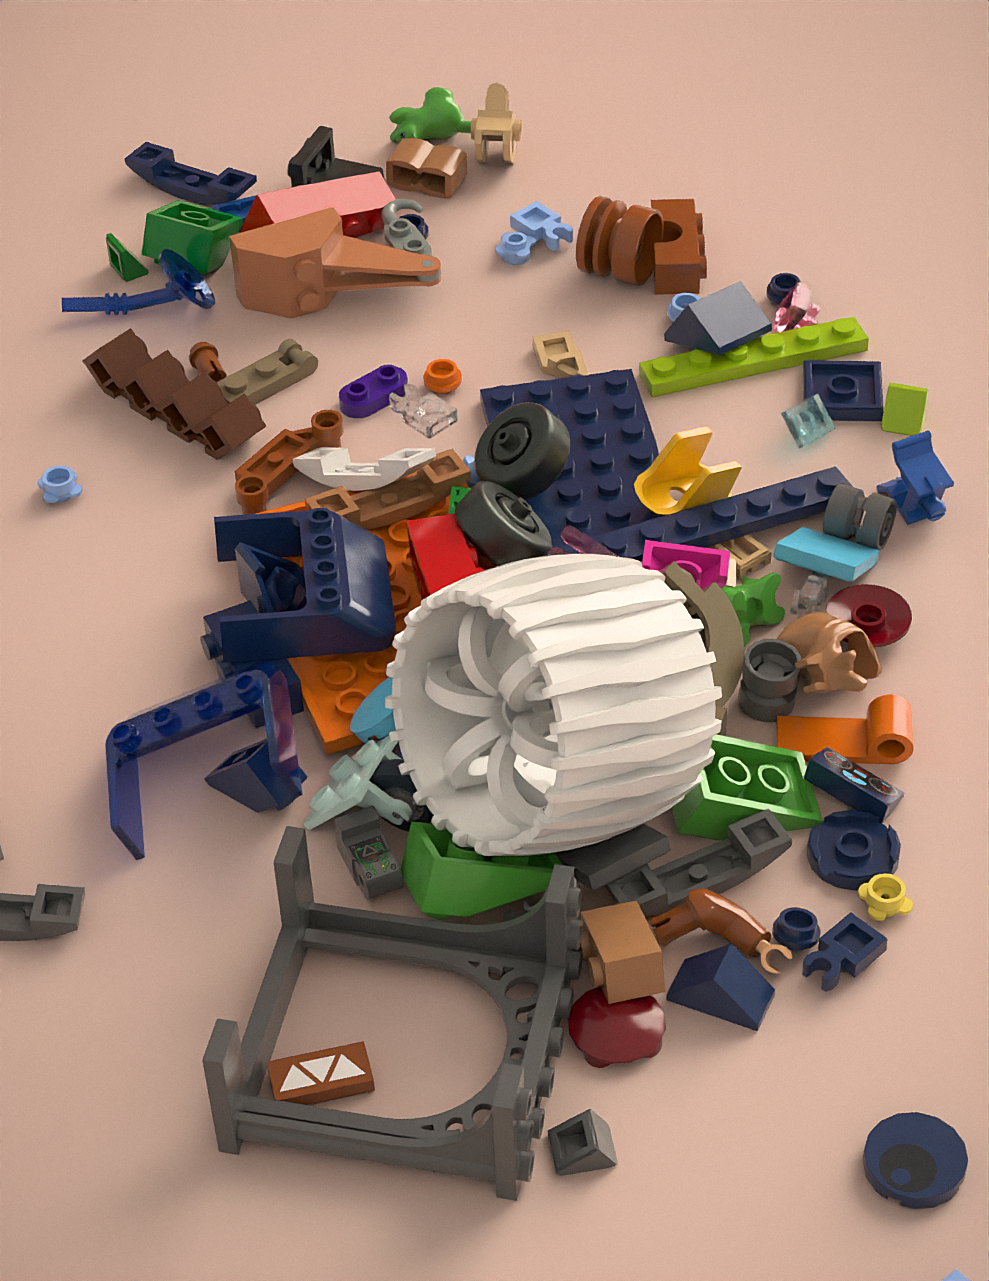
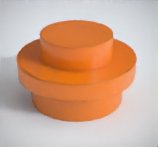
[423,359,462,394]

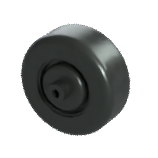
[474,402,570,501]
[455,481,552,566]

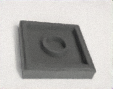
[555,824,671,891]

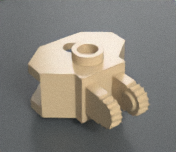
[471,82,522,163]

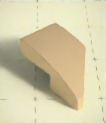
[532,330,589,378]

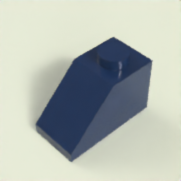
[204,735,308,813]

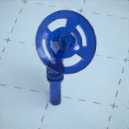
[62,249,215,315]

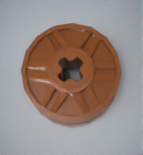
[576,196,664,286]

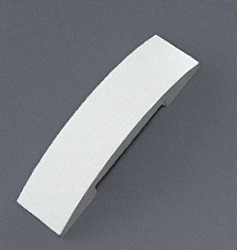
[292,447,436,491]

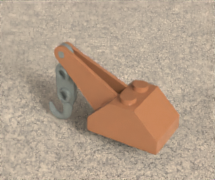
[229,199,441,318]

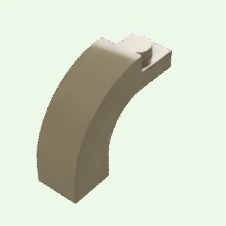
[659,561,744,707]

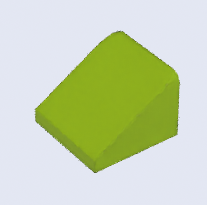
[881,382,928,436]

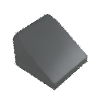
[547,1109,618,1176]

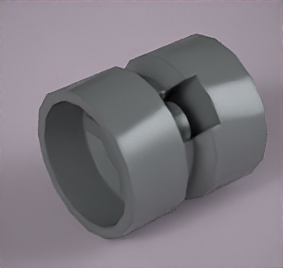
[823,483,897,550]
[738,639,801,722]

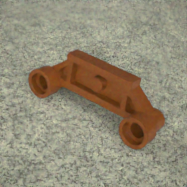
[235,410,344,515]

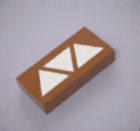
[267,1041,375,1105]

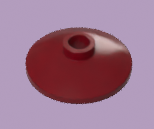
[826,584,912,647]

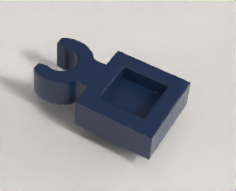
[802,912,888,992]

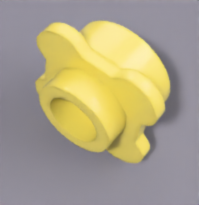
[858,874,913,921]

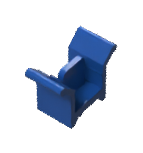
[876,430,954,525]

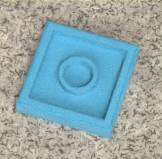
[773,527,880,582]

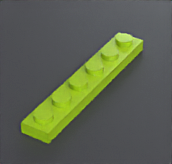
[639,316,869,397]

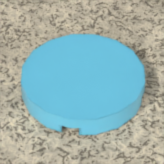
[350,677,396,744]

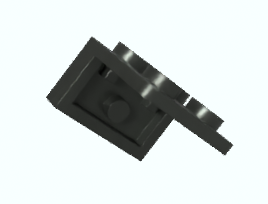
[287,126,384,187]

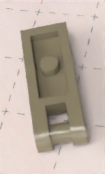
[217,339,319,404]

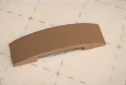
[305,448,471,530]

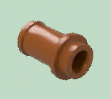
[189,342,227,382]

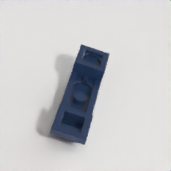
[124,142,257,204]

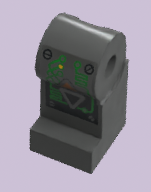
[335,806,404,900]

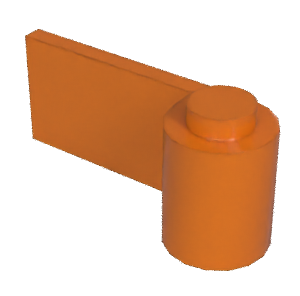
[777,694,914,764]

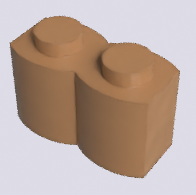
[386,138,467,198]

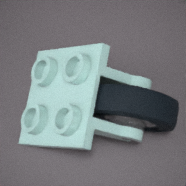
[303,736,434,832]

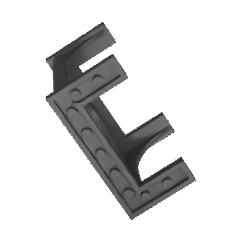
[202,826,583,1201]

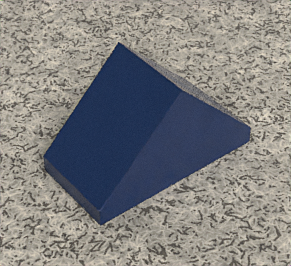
[666,944,775,1031]

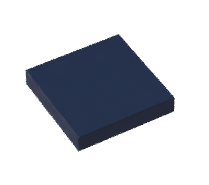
[803,360,884,421]

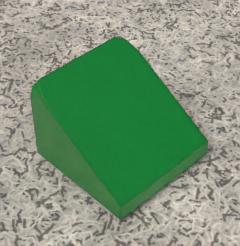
[105,233,149,282]

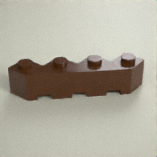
[82,328,266,460]

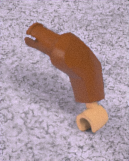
[650,888,792,973]

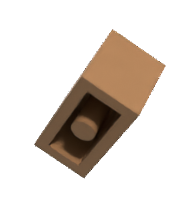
[578,901,665,1004]

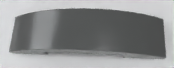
[605,808,792,916]
[0,884,85,941]

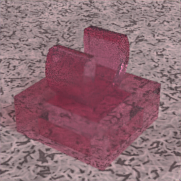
[774,282,820,332]

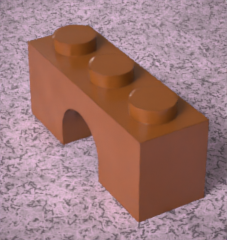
[651,199,707,295]

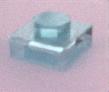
[781,394,836,448]

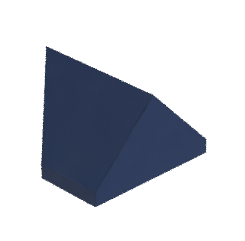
[235,542,307,614]

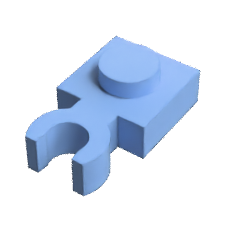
[510,201,573,251]

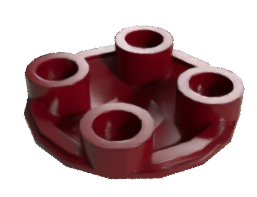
[568,986,666,1068]

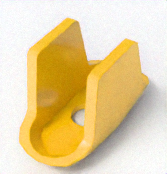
[634,427,742,517]

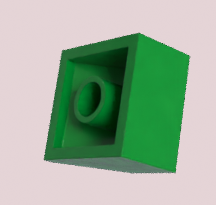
[141,200,243,276]

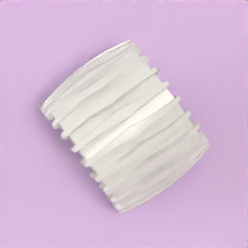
[385,554,722,856]

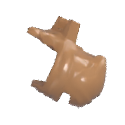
[777,612,881,694]

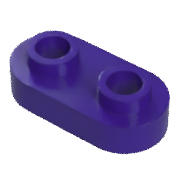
[339,364,408,418]

